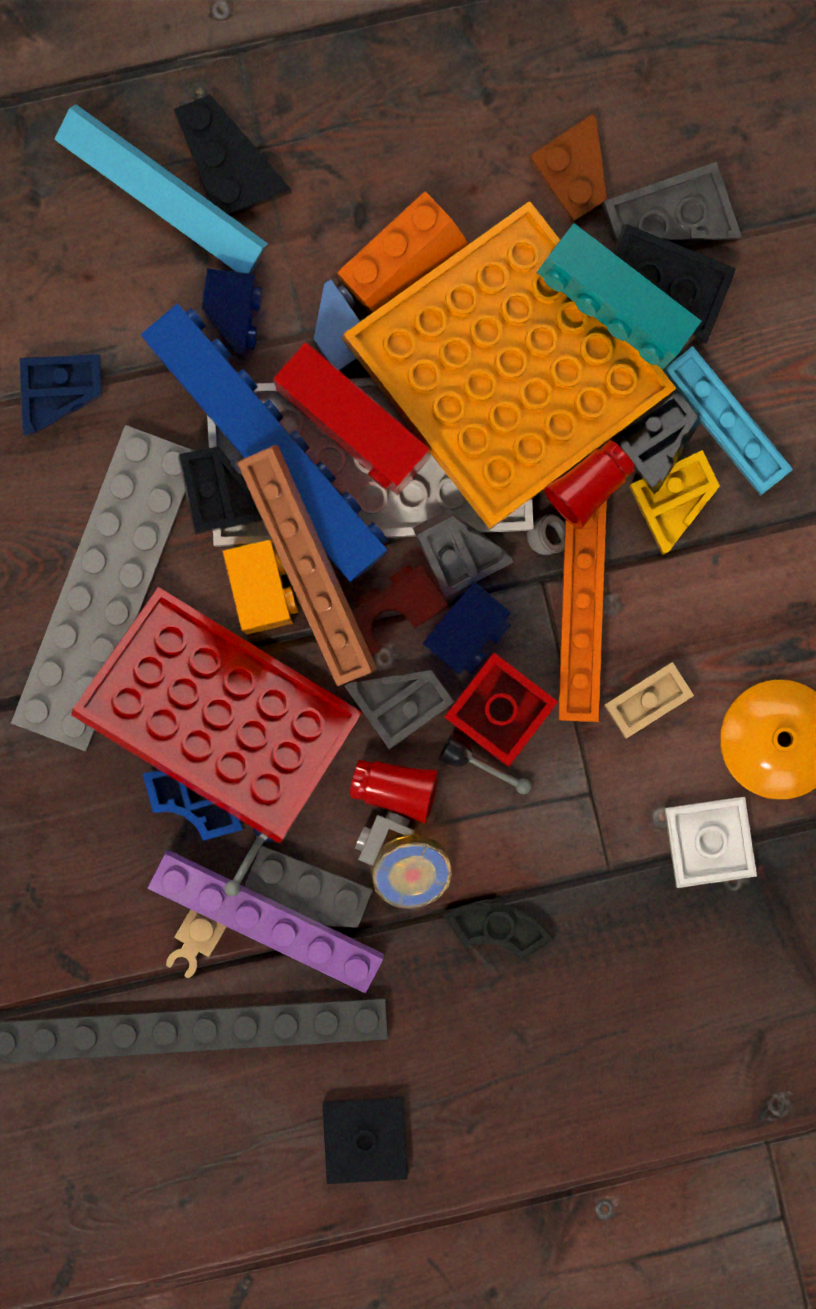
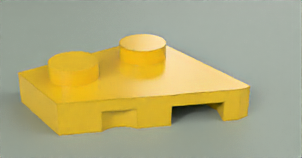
[629,450,720,555]

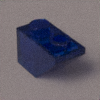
[202,268,263,360]

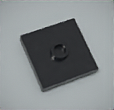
[322,1096,407,1184]

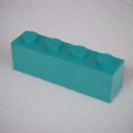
[536,223,701,369]

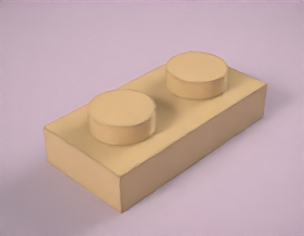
[604,662,694,739]

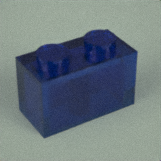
[422,582,511,676]

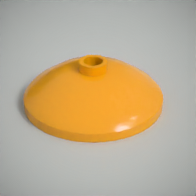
[720,680,816,799]

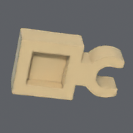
[166,909,227,978]

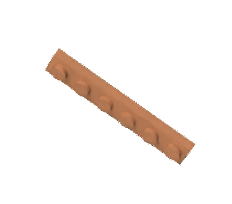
[237,445,377,686]

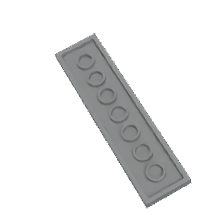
[11,425,194,752]

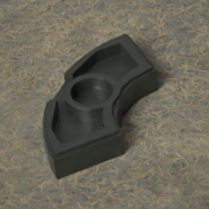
[443,902,554,961]

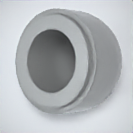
[527,514,565,555]

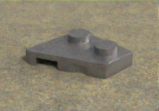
[345,670,455,749]

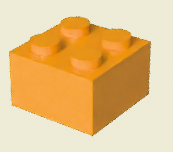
[223,539,299,635]

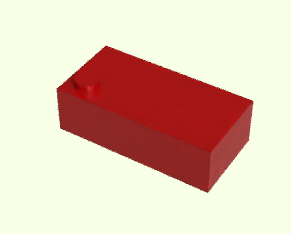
[273,342,430,496]

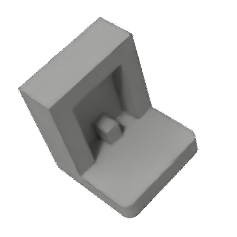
[355,810,415,866]

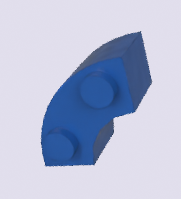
[142,771,246,841]

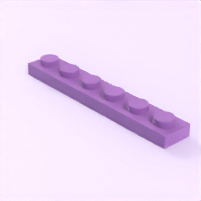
[148,849,384,993]

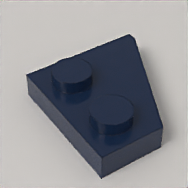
[19,354,103,437]

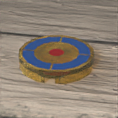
[371,834,452,909]

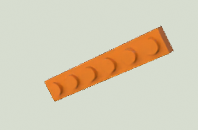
[558,500,607,722]

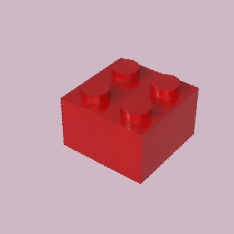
[444,653,558,767]

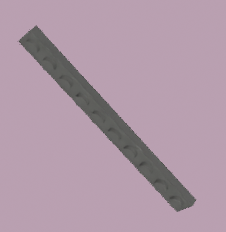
[0,998,388,1063]

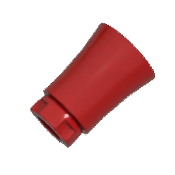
[544,441,635,530]
[350,760,439,824]

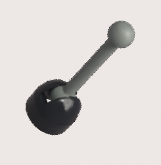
[439,732,532,794]

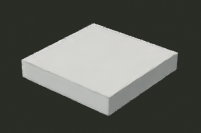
[664,797,757,888]

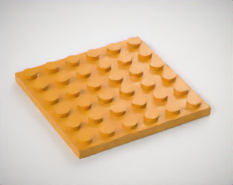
[341,201,677,530]

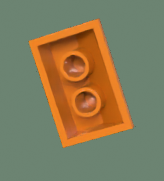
[337,191,469,315]

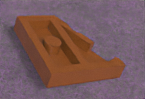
[529,114,607,223]

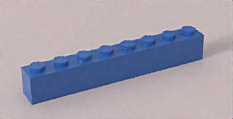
[140,303,388,584]

